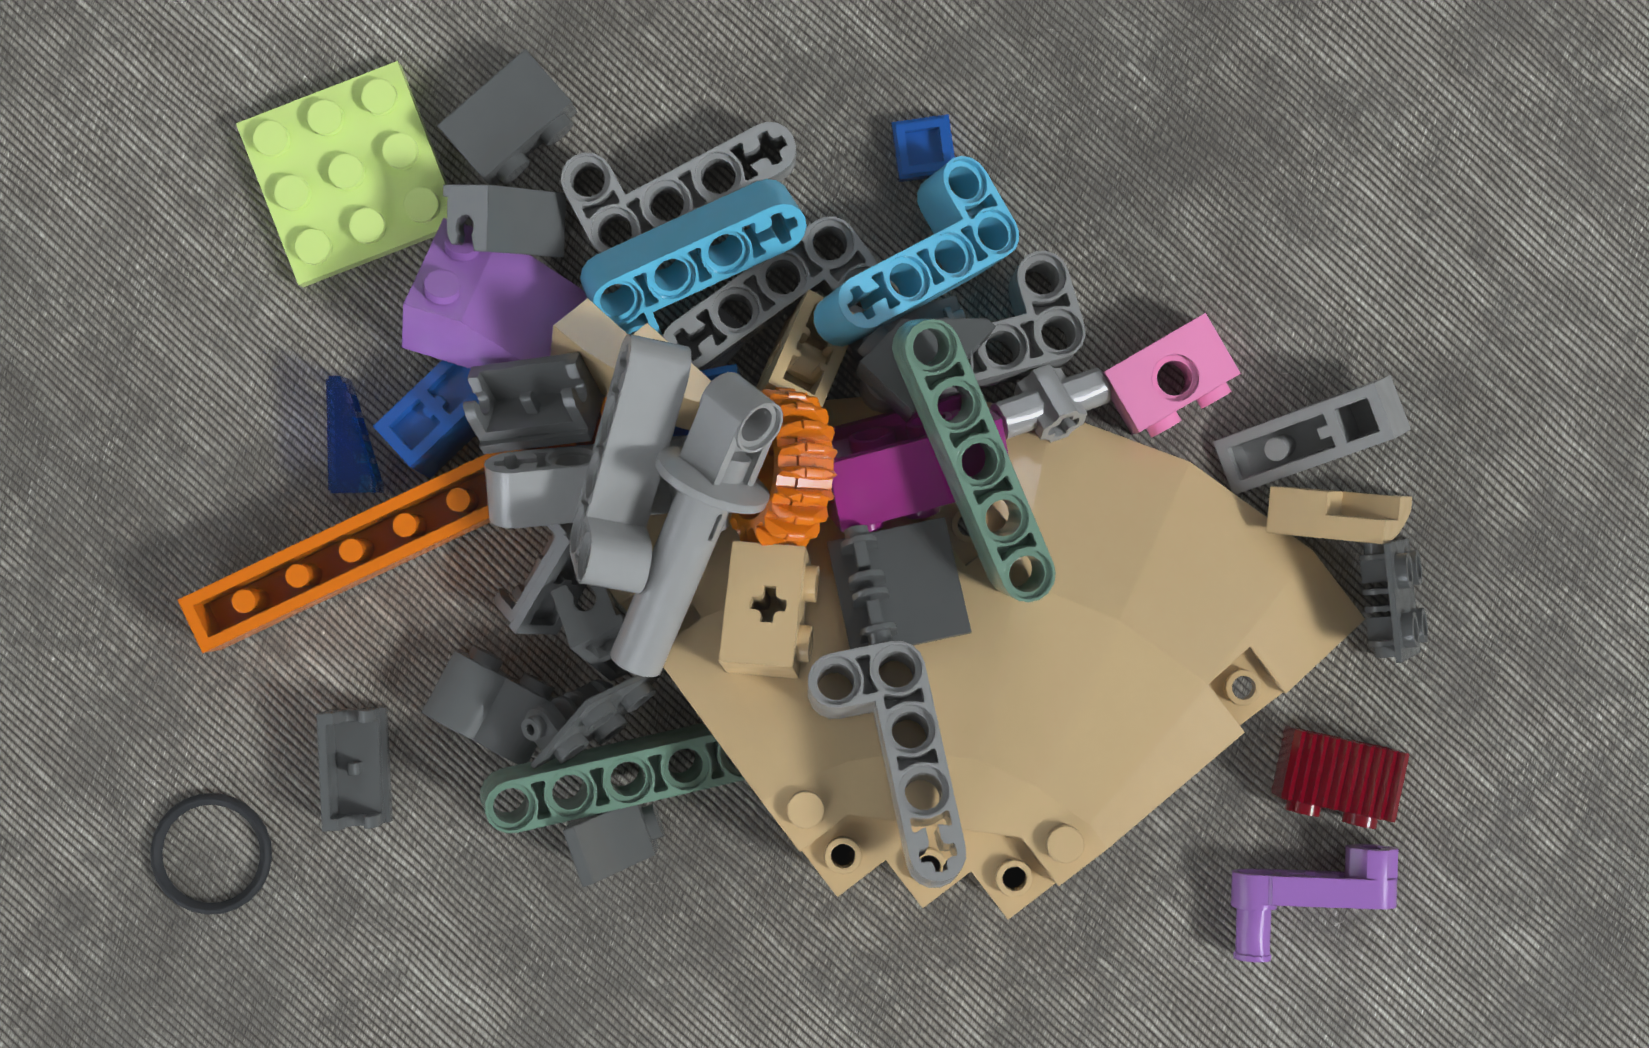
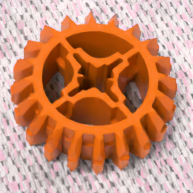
[730,387,838,547]

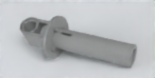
[610,372,783,677]

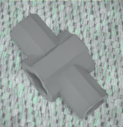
[990,364,1111,443]

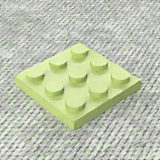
[236,61,448,287]

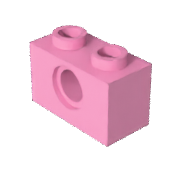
[1103,313,1241,438]

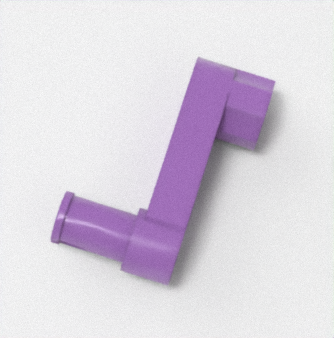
[1231,844,1398,962]

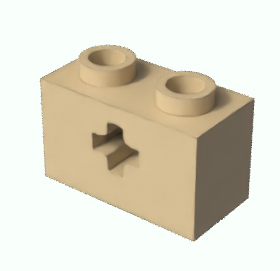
[756,289,855,407]
[719,541,820,679]

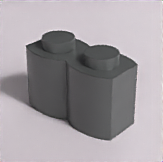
[421,645,555,765]

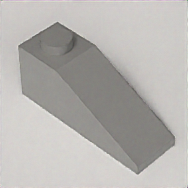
[1213,375,1411,495]

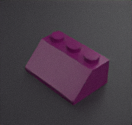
[827,394,1009,533]

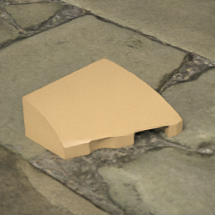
[1266,486,1412,544]

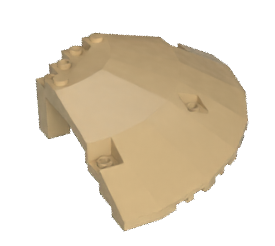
[608,397,1365,920]

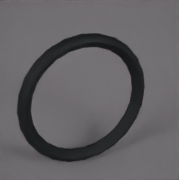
[150,793,272,915]

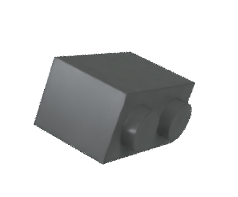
[437,49,578,185]

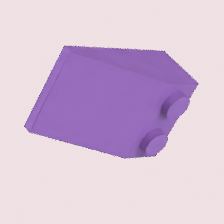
[402,218,587,369]

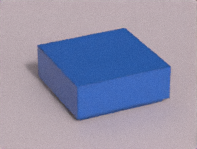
[891,114,955,182]

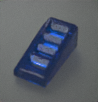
[326,376,384,494]

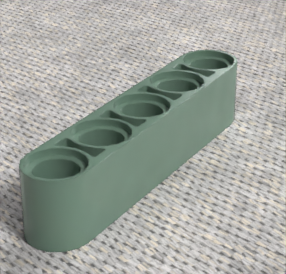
[892,319,1056,602]
[480,723,745,833]

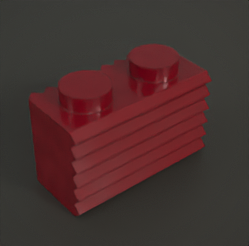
[1272,726,1410,829]

